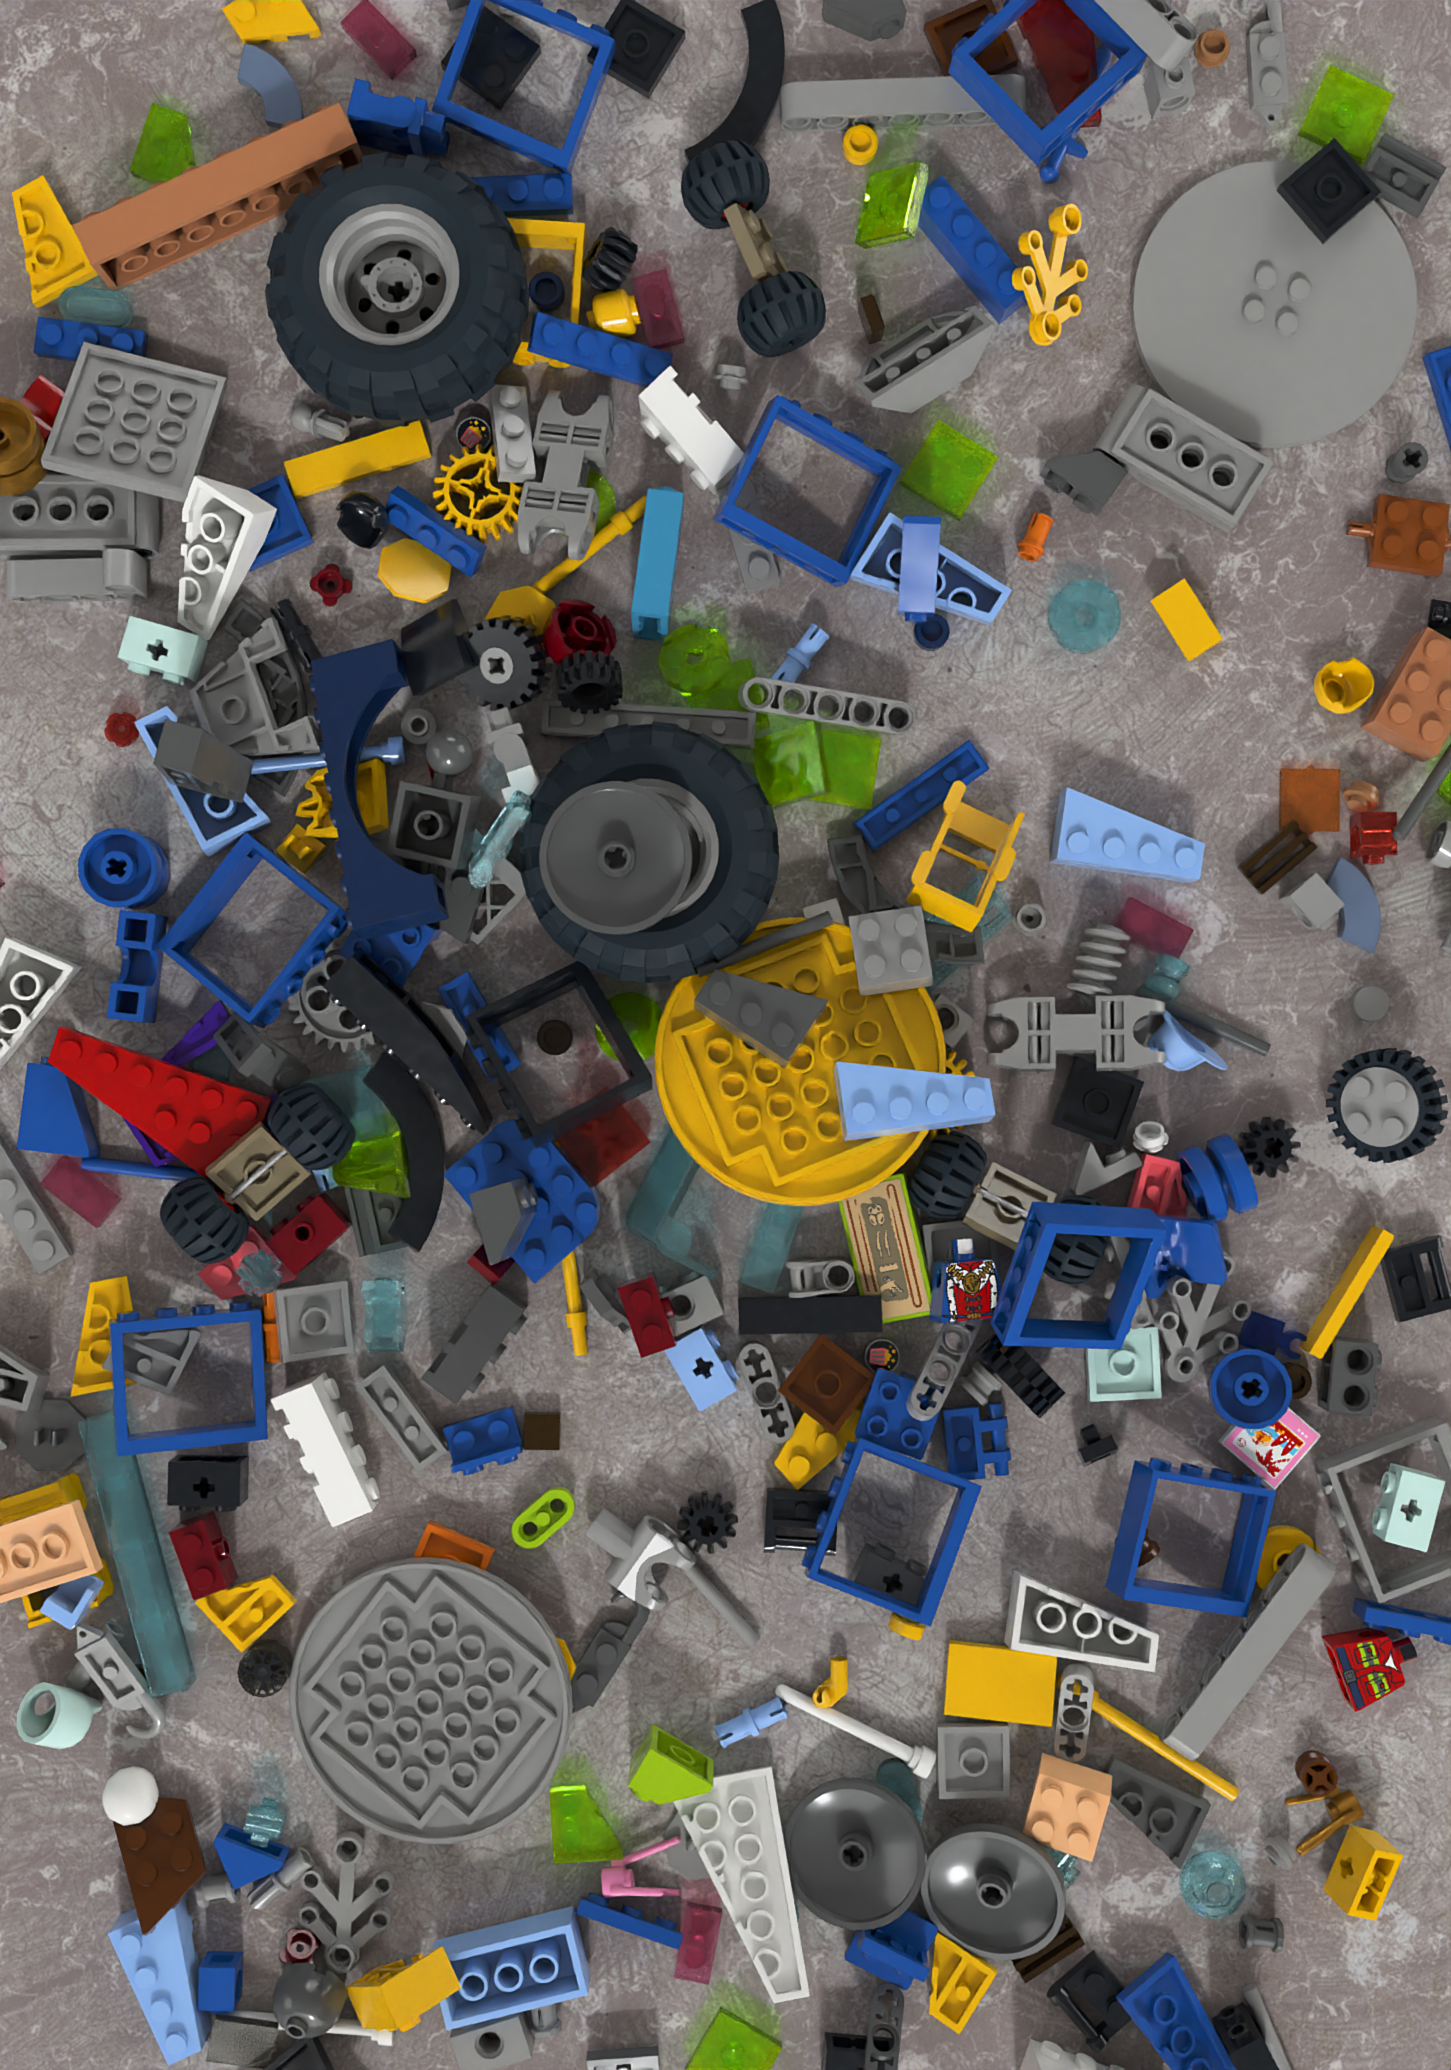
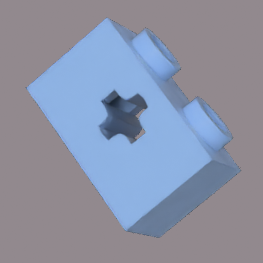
[664,1324,740,1412]

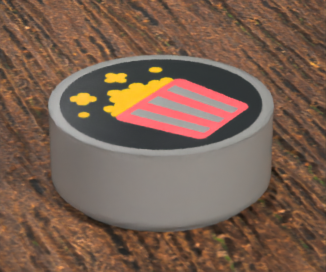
[456,417,493,454]
[864,1337,900,1373]

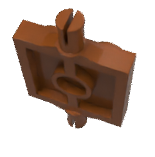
[1346,494,1451,577]

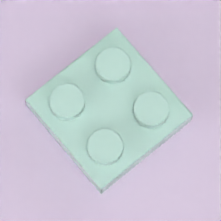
[1085,1325,1162,1402]

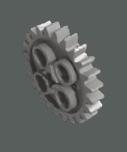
[288,936,377,1052]

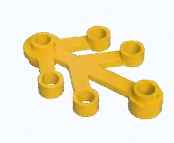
[1012,204,1088,346]

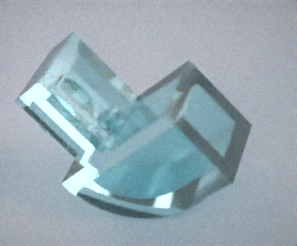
[361,1277,407,1352]

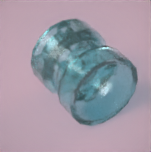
[1143,952,1191,1000]

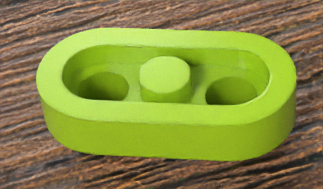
[511,1486,575,1549]

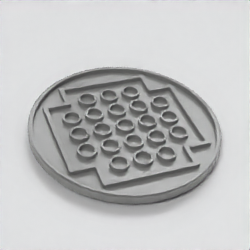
[1131,161,1418,448]
[289,1557,573,1845]

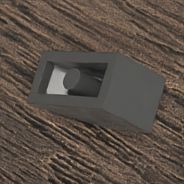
[822,0,907,42]

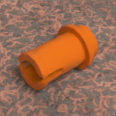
[1017,512,1054,562]

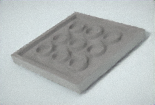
[41,342,227,503]

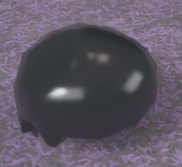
[336,491,389,549]

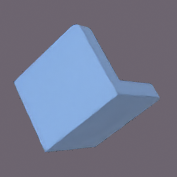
[39,1574,105,1630]

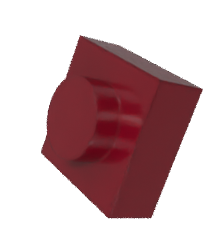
[467,1244,515,1286]

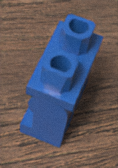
[347,78,450,158]

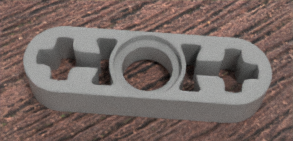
[738,1341,794,1443]
[1054,1664,1095,1763]

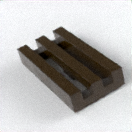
[1237,820,1318,895]
[1011,1912,1085,1984]

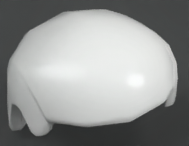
[102,1766,159,1826]

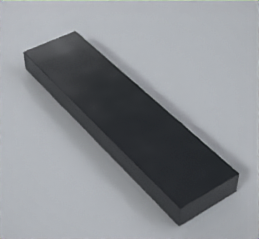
[738,1294,883,1335]

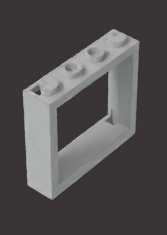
[1316,1415,1451,1604]

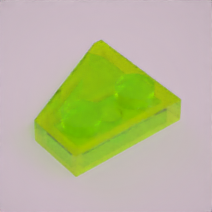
[129,103,196,183]
[332,1131,410,1198]

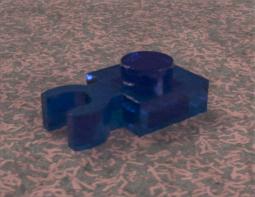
[1238,1310,1307,1359]

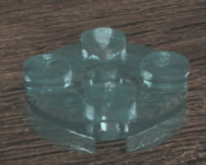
[1047,580,1121,654]

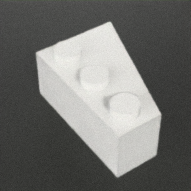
[638,365,744,495]

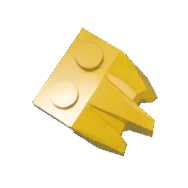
[295,758,389,838]

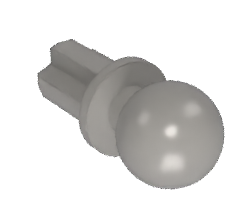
[291,403,350,442]

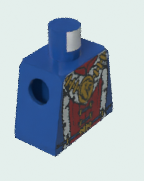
[930,1238,1002,1323]

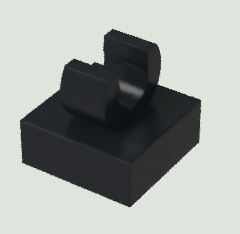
[1078,1424,1118,1467]

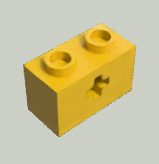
[1323,1825,1403,1921]

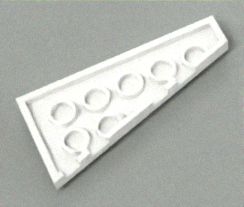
[674,1765,810,2003]

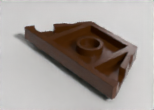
[113,1797,208,1936]

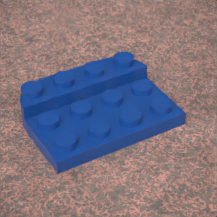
[444,1119,601,1284]

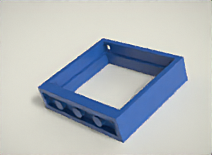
[432,0,616,173]
[948,0,1147,165]
[713,395,902,587]
[157,832,348,1029]
[990,1202,1167,1350]
[109,1301,268,1457]
[801,1436,982,1627]
[1105,1457,1276,1617]

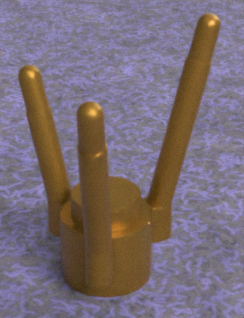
[1284,1785,1364,1856]

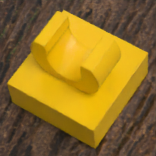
[275,823,328,874]

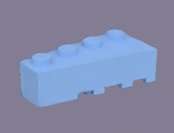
[850,512,1012,626]
[134,706,273,857]
[1050,787,1205,883]
[833,1061,996,1141]
[108,1893,212,2066]

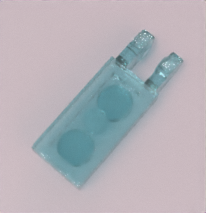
[468,790,532,889]

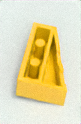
[346,1946,461,2032]

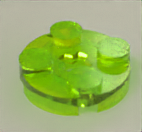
[658,624,731,697]

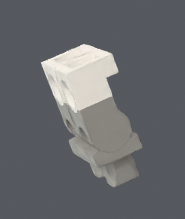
[485,707,540,813]

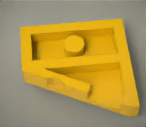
[195,1574,297,1653]

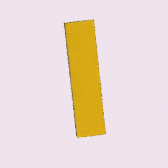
[284,420,432,499]
[1299,1226,1394,1359]

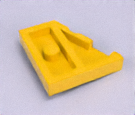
[222,0,321,45]
[929,1930,997,2035]

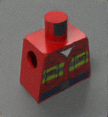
[1322,1627,1417,1712]

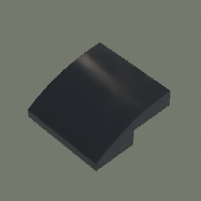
[401,599,474,696]

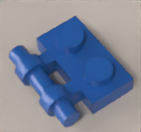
[941,1402,1011,1480]

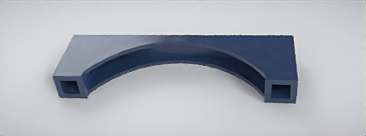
[309,639,449,940]

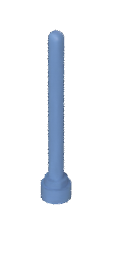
[250,736,407,775]

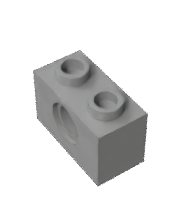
[659,1269,724,1336]
[450,2011,535,2070]

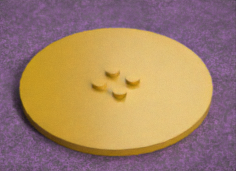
[654,917,946,1206]

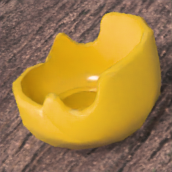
[1313,658,1375,714]

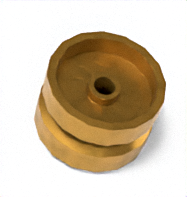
[0,397,48,496]

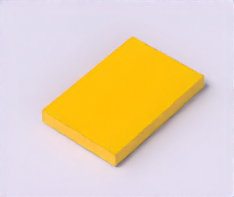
[944,1640,1057,1727]

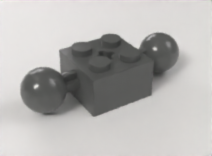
[386,729,482,876]

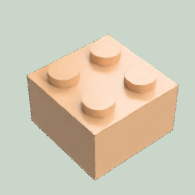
[1022,1753,1112,1862]

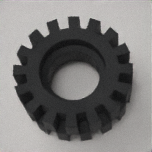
[556,650,623,714]

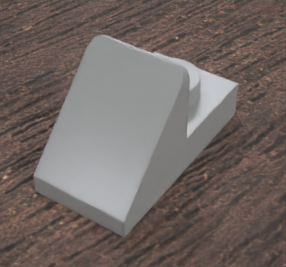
[1069,1141,1143,1195]

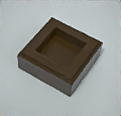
[858,294,885,345]
[524,1412,561,1450]

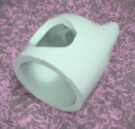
[16,1682,103,1749]

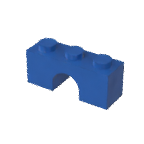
[107,910,168,1023]

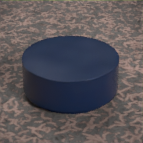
[528,272,565,312]
[913,614,950,651]

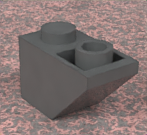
[1039,451,1128,516]

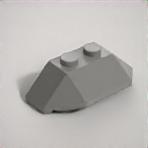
[853,305,995,414]

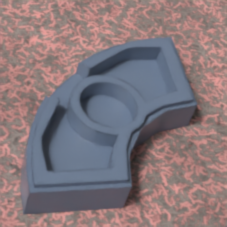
[237,44,304,128]
[1326,858,1381,953]

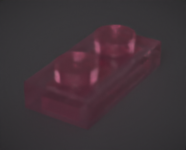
[340,0,417,80]
[631,269,684,350]
[1113,897,1194,962]
[40,1155,122,1228]
[674,1901,722,1985]

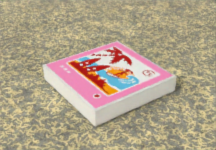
[1218,1407,1321,1490]

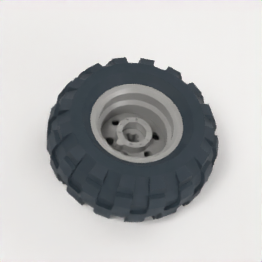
[265,153,530,427]
[519,721,780,983]

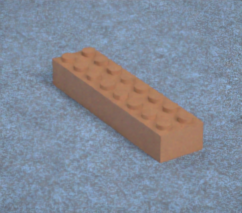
[72,102,363,292]

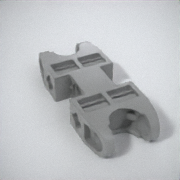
[518,390,614,561]
[987,995,1166,1072]

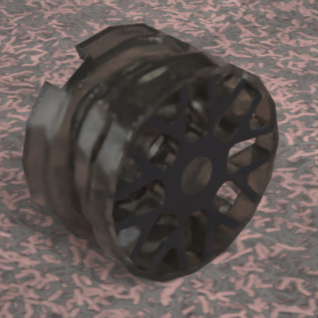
[237,1639,293,1698]

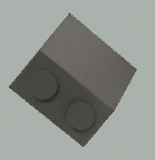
[469,1177,539,1265]

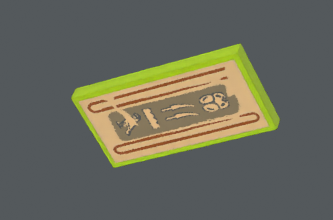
[838,1172,932,1323]

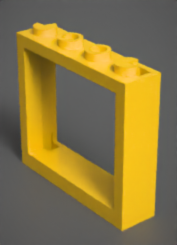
[437,218,588,368]

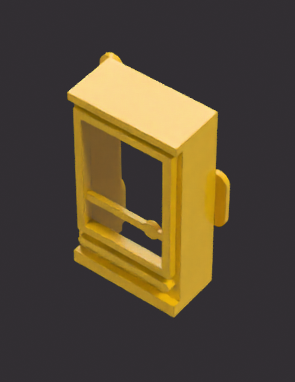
[906,781,1025,932]
[0,1473,115,1628]

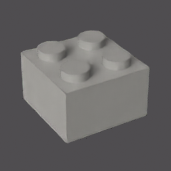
[848,905,933,996]

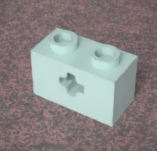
[118,616,208,686]
[1371,1463,1445,1552]

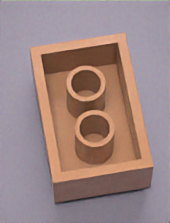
[1360,626,1451,762]

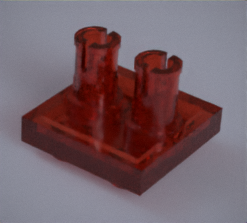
[557,1086,651,1187]

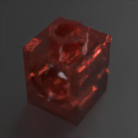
[1350,812,1397,865]

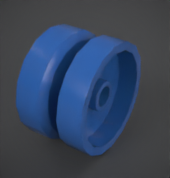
[78,828,171,910]
[1176,1134,1258,1223]
[1209,1349,1292,1429]

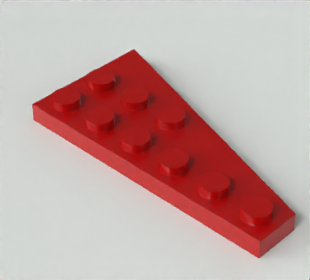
[48,1026,272,1177]

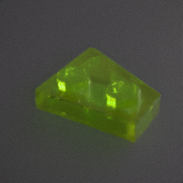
[549,1785,623,1864]

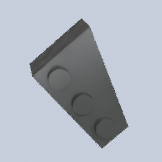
[153,717,254,803]
[421,1283,528,1404]

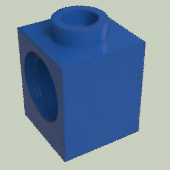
[198,1951,243,2015]

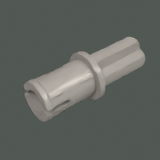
[247,1847,314,1910]

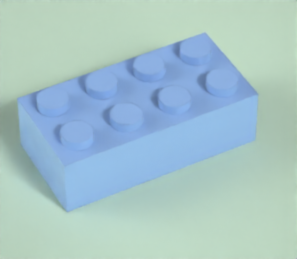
[432,1906,591,2030]

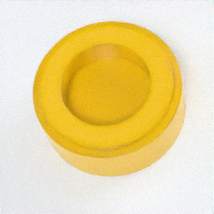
[842,124,878,165]
[888,1612,926,1640]

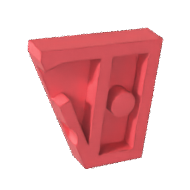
[1127,1152,1188,1217]
[198,1225,299,1300]

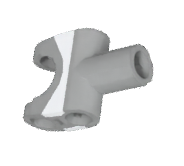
[585,1508,697,1611]

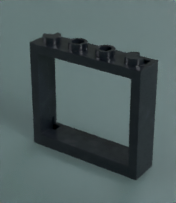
[465,961,652,1149]

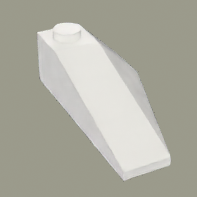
[177,475,277,641]

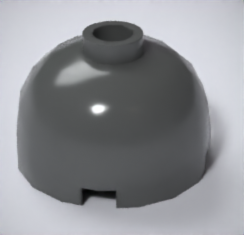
[273,1963,348,2039]

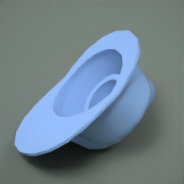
[1147,1010,1228,1071]

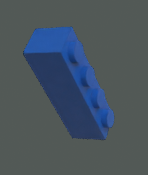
[910,175,1027,325]

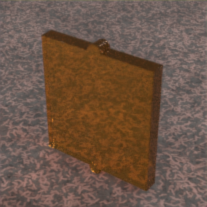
[1279,765,1340,835]

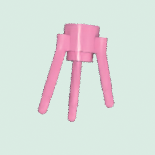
[601,1836,681,1898]

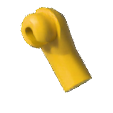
[812,1656,848,1708]

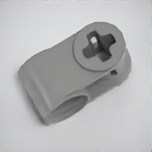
[785,1256,855,1298]

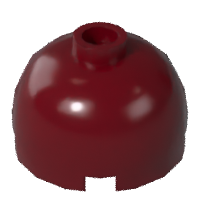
[543,599,617,665]

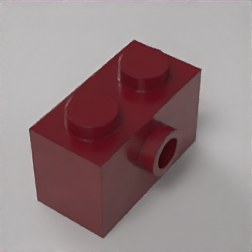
[265,1193,352,1275]
[617,1271,677,1358]
[169,1510,238,1600]

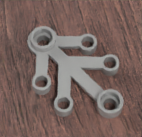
[1154,1250,1251,1382]
[298,1831,395,1973]

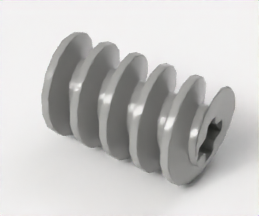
[1066,920,1131,998]

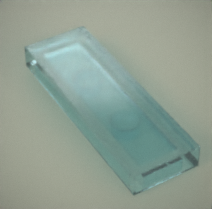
[740,1202,805,1294]

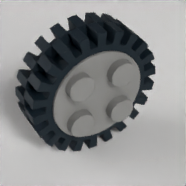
[1326,1048,1448,1163]

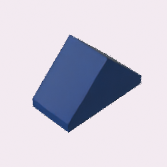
[213,1823,291,1890]

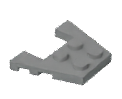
[189,617,321,757]

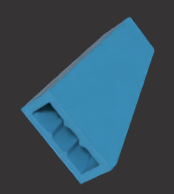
[631,487,684,642]

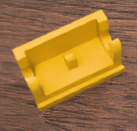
[1150,578,1223,662]

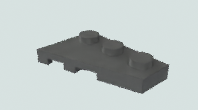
[1103,1754,1211,1870]

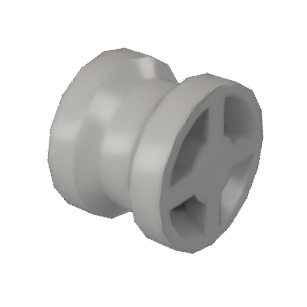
[958,1360,1003,1406]

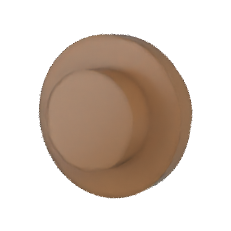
[1194,29,1230,68]
[1342,781,1379,813]

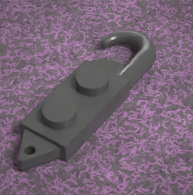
[571,1591,650,1714]

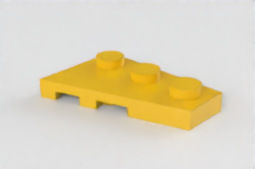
[12,175,98,309]
[70,1275,137,1397]
[774,1400,865,1490]

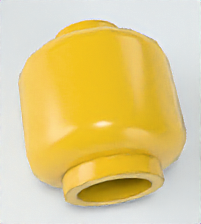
[586,288,642,338]

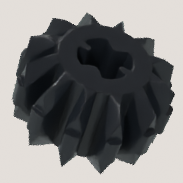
[583,227,638,292]
[1238,1117,1301,1178]
[677,1490,738,1554]

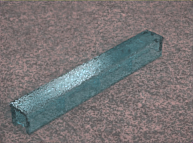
[78,1409,196,1698]

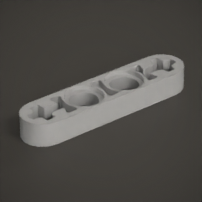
[906,1319,984,1421]

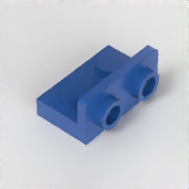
[443,1405,524,1476]

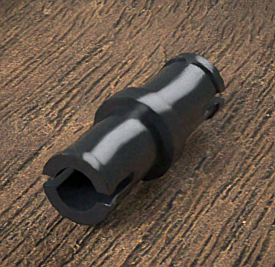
[270,599,323,673]

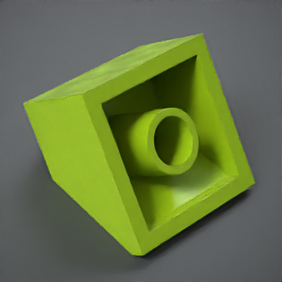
[628,1724,714,1805]

